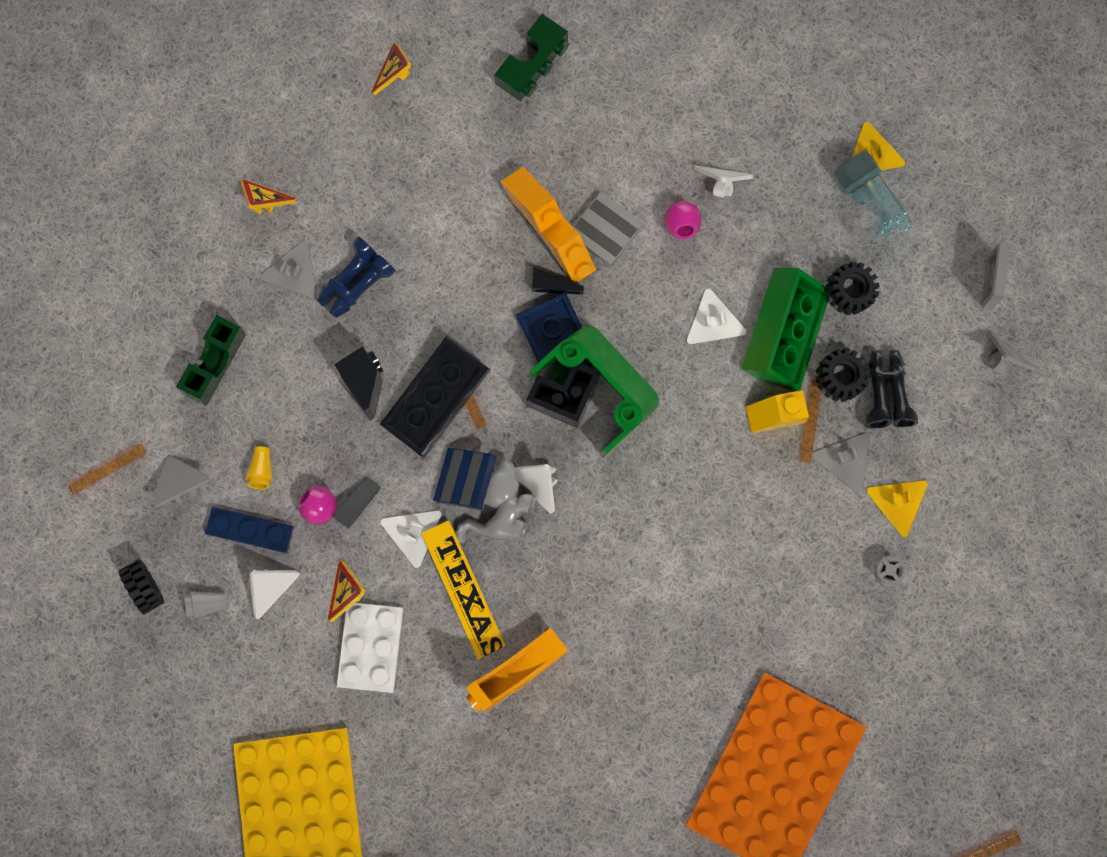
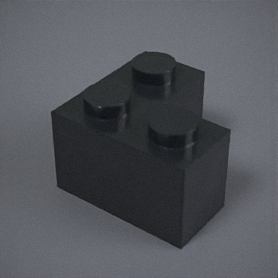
[526,363,600,428]

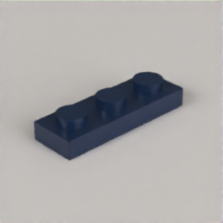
[205,507,294,554]

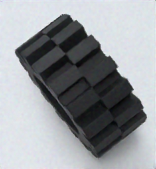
[825,262,880,315]
[815,348,870,402]
[118,559,165,615]

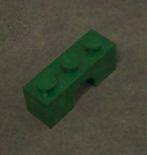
[494,14,569,102]
[176,315,246,406]

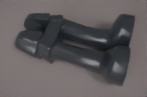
[865,350,918,429]

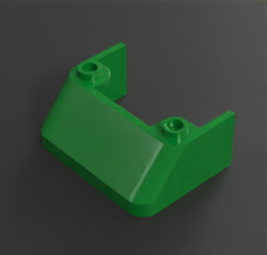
[528,326,659,458]

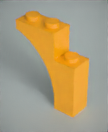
[501,166,596,283]
[466,628,568,714]

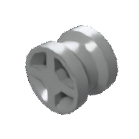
[876,556,905,588]

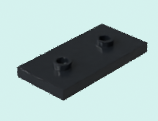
[380,336,491,458]

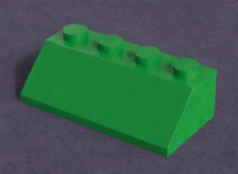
[741,267,830,391]

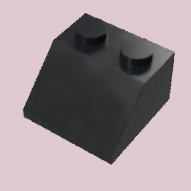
[334,346,383,421]

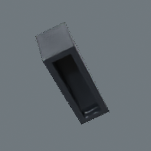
[532,267,584,295]
[333,478,381,529]

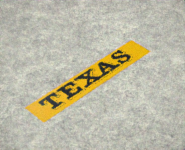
[421,520,506,660]

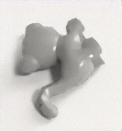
[455,460,536,544]

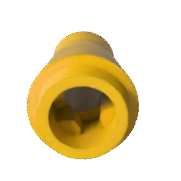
[245,446,273,490]

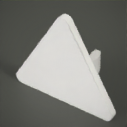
[694,166,753,197]
[687,289,746,344]
[515,464,557,514]
[380,511,441,568]
[249,569,300,619]

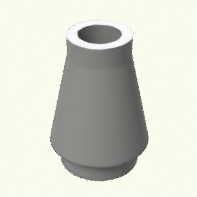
[184,591,226,619]

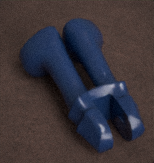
[317,236,396,318]

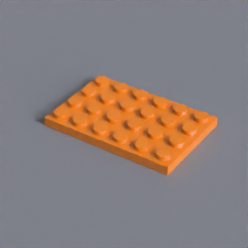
[685,672,867,857]

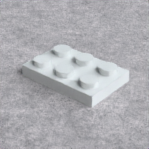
[337,603,404,693]

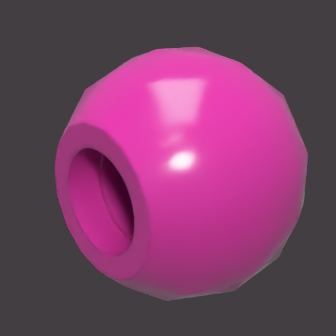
[664,201,702,239]
[298,486,337,525]

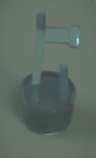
[834,150,912,238]

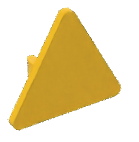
[867,481,928,537]

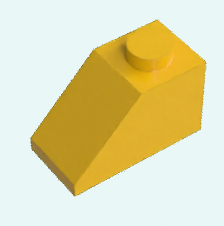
[746,390,809,433]

